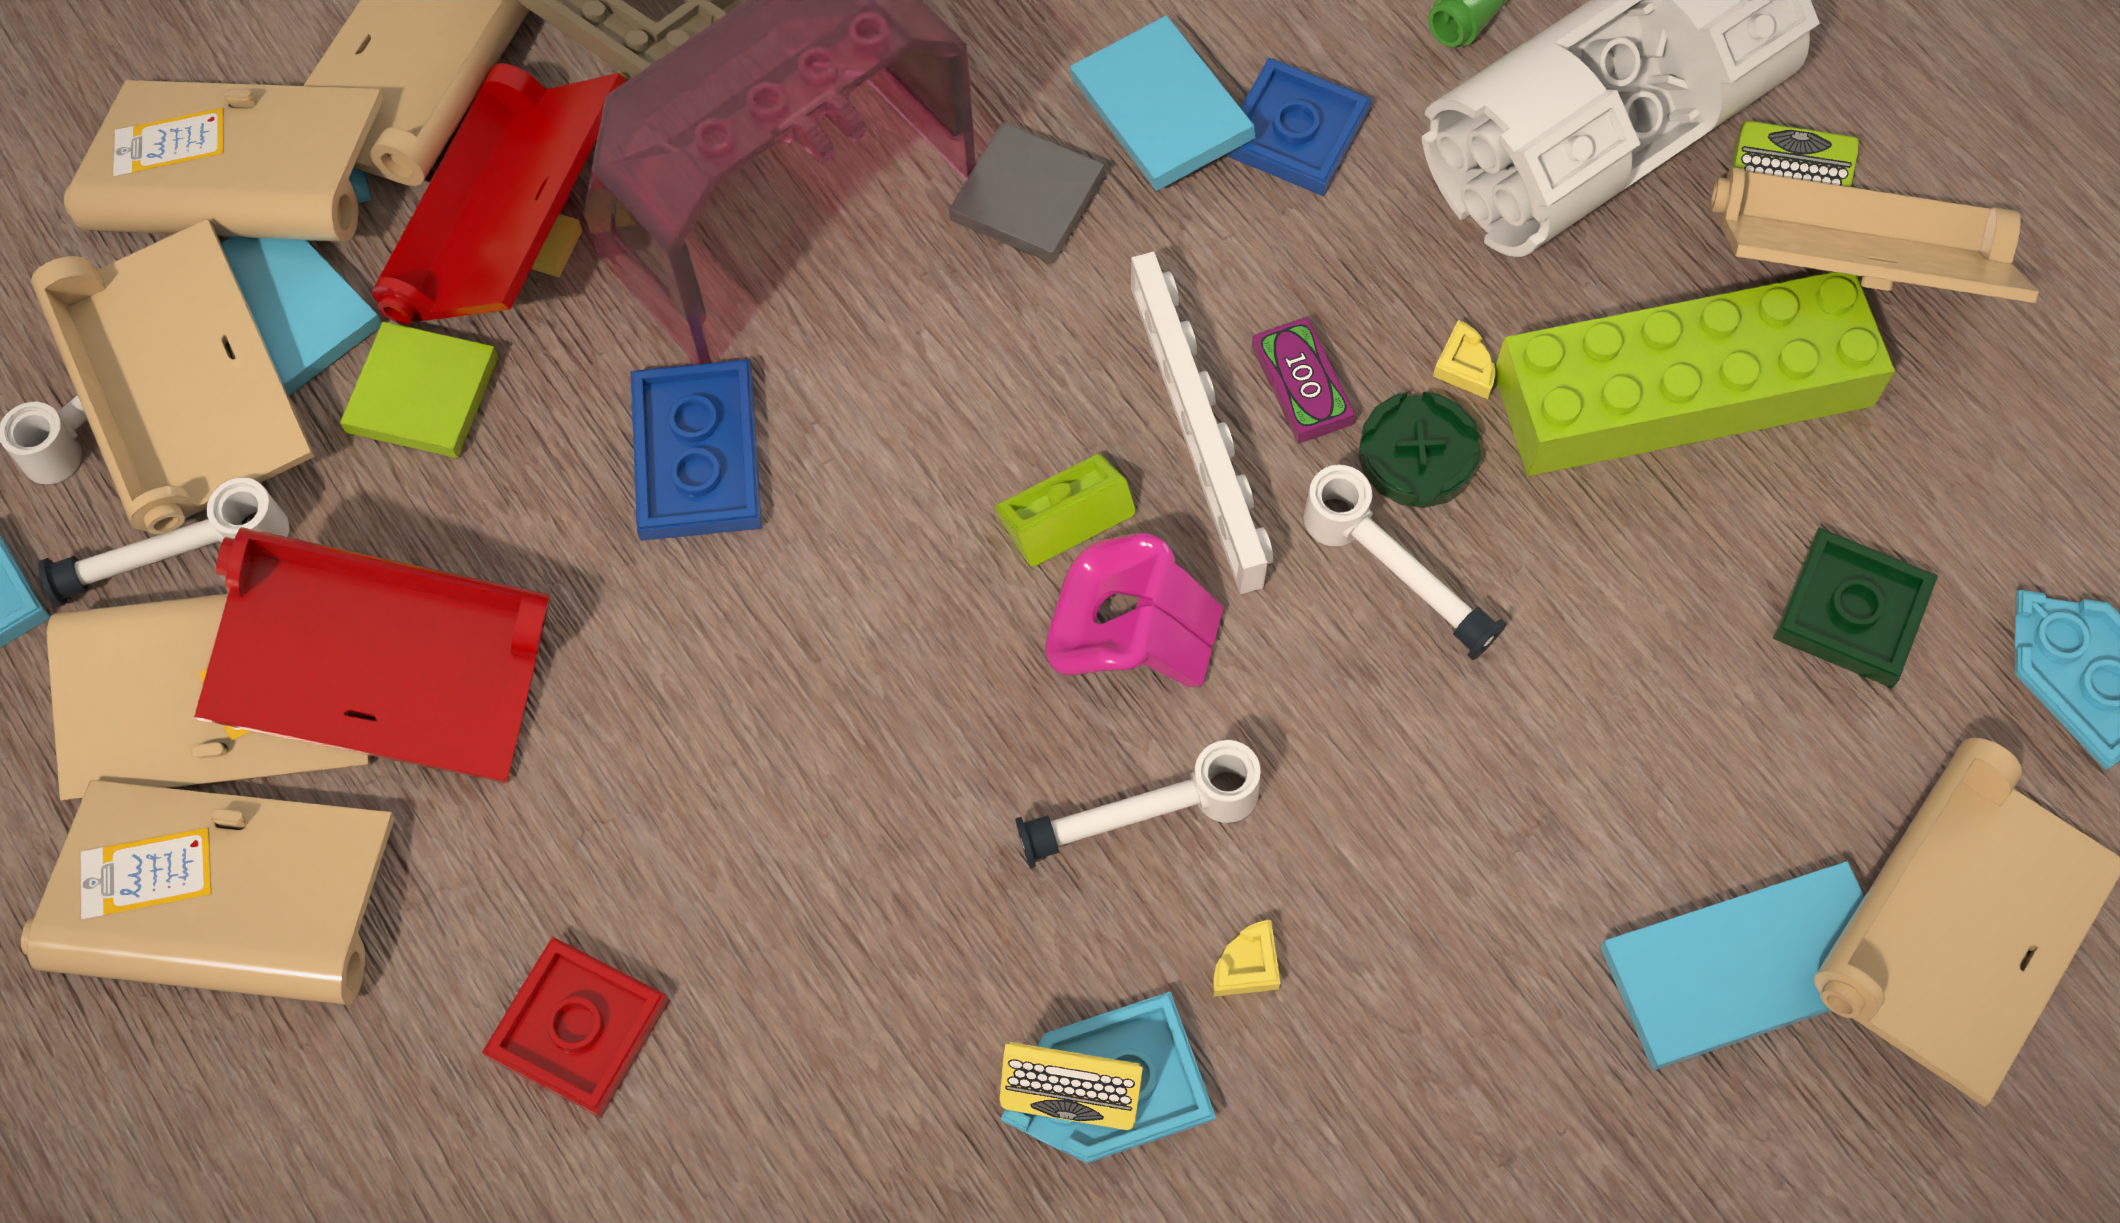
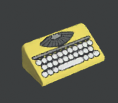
[1000,1042,1143,1130]

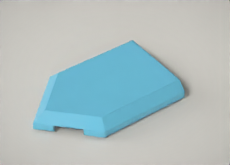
[2015,590,2120,771]
[1001,991,1216,1164]

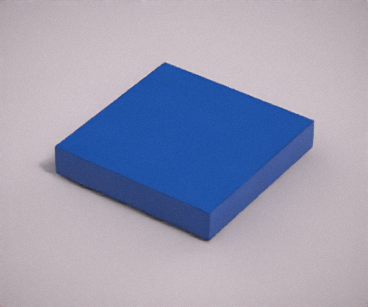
[1224,57,1372,196]

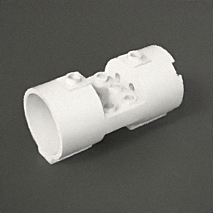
[1422,0,1820,257]

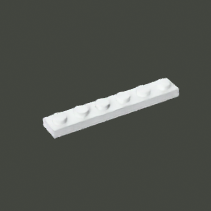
[1131,251,1273,595]

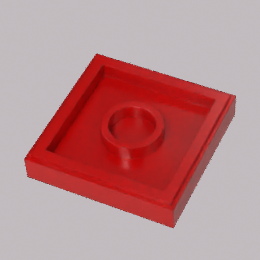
[482,936,669,1118]

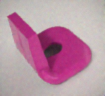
[1045,533,1224,687]

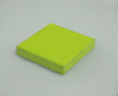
[340,322,499,459]

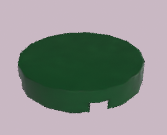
[1358,392,1481,508]

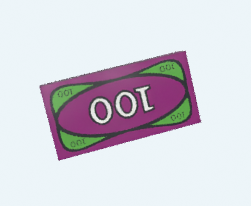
[1252,317,1355,444]

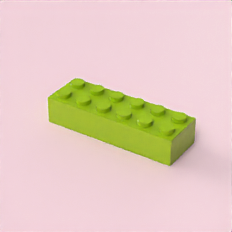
[1495,272,1895,477]

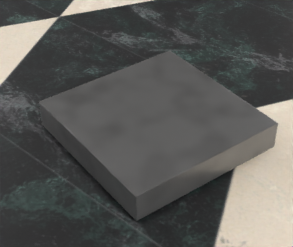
[949,122,1105,264]

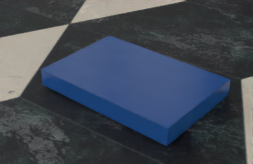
[630,359,762,541]

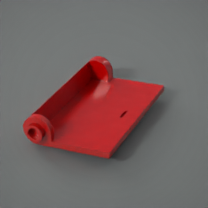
[372,63,627,324]
[194,527,550,783]

